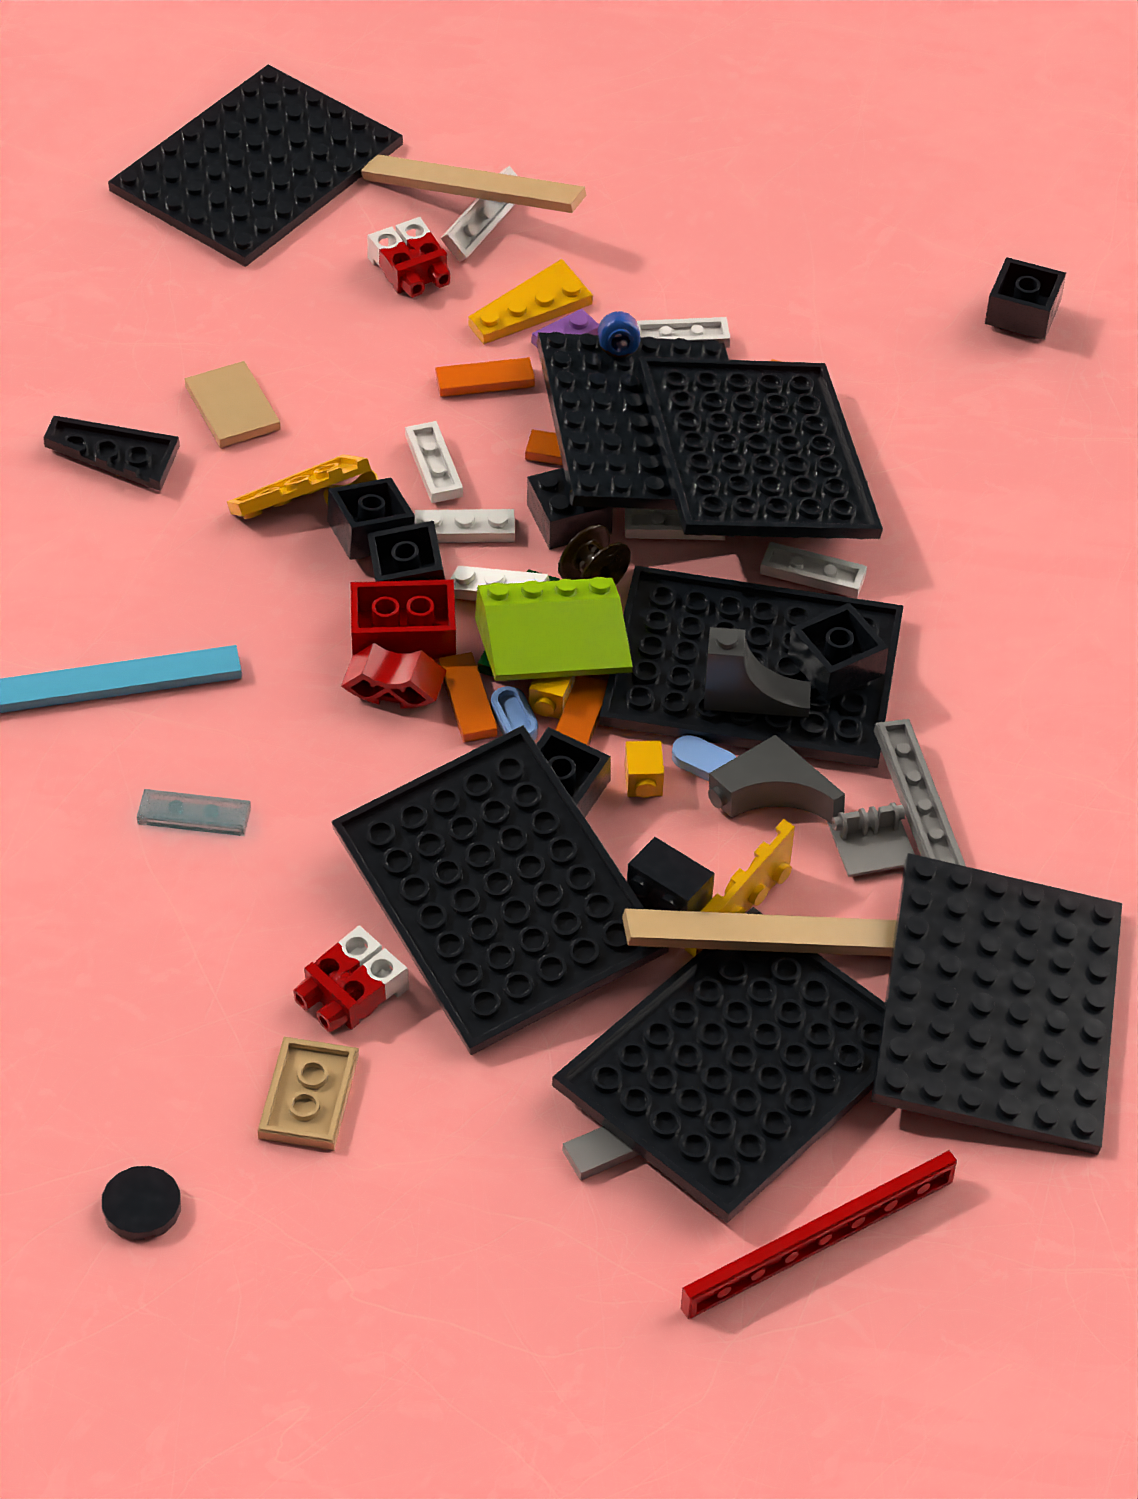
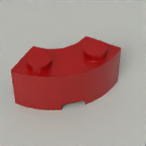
[341,643,447,708]

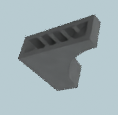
[703,627,811,718]
[708,735,845,824]

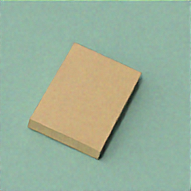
[184,361,281,448]
[258,1037,359,1151]

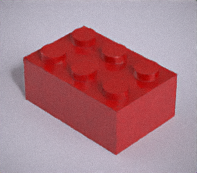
[350,579,456,659]

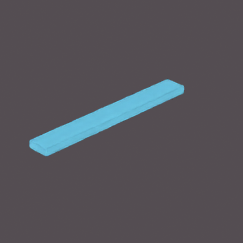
[0,645,242,713]

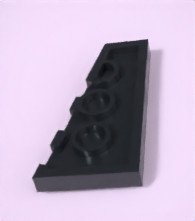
[43,415,180,491]

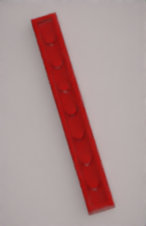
[680,1150,957,1319]

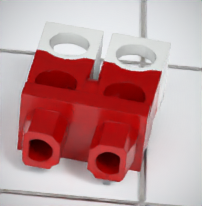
[367,217,450,298]
[293,925,409,1033]

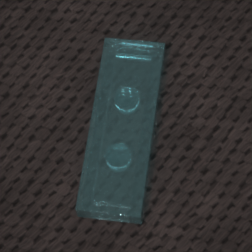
[137,789,251,836]

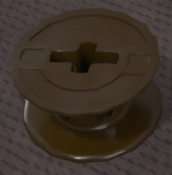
[558,524,631,586]

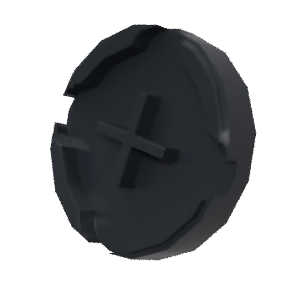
[102,1166,181,1241]

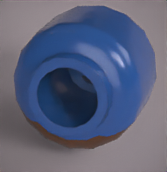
[598,311,641,358]

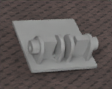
[827,802,915,877]

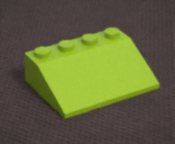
[475,577,633,681]

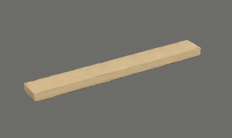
[361,154,587,213]
[622,909,896,956]

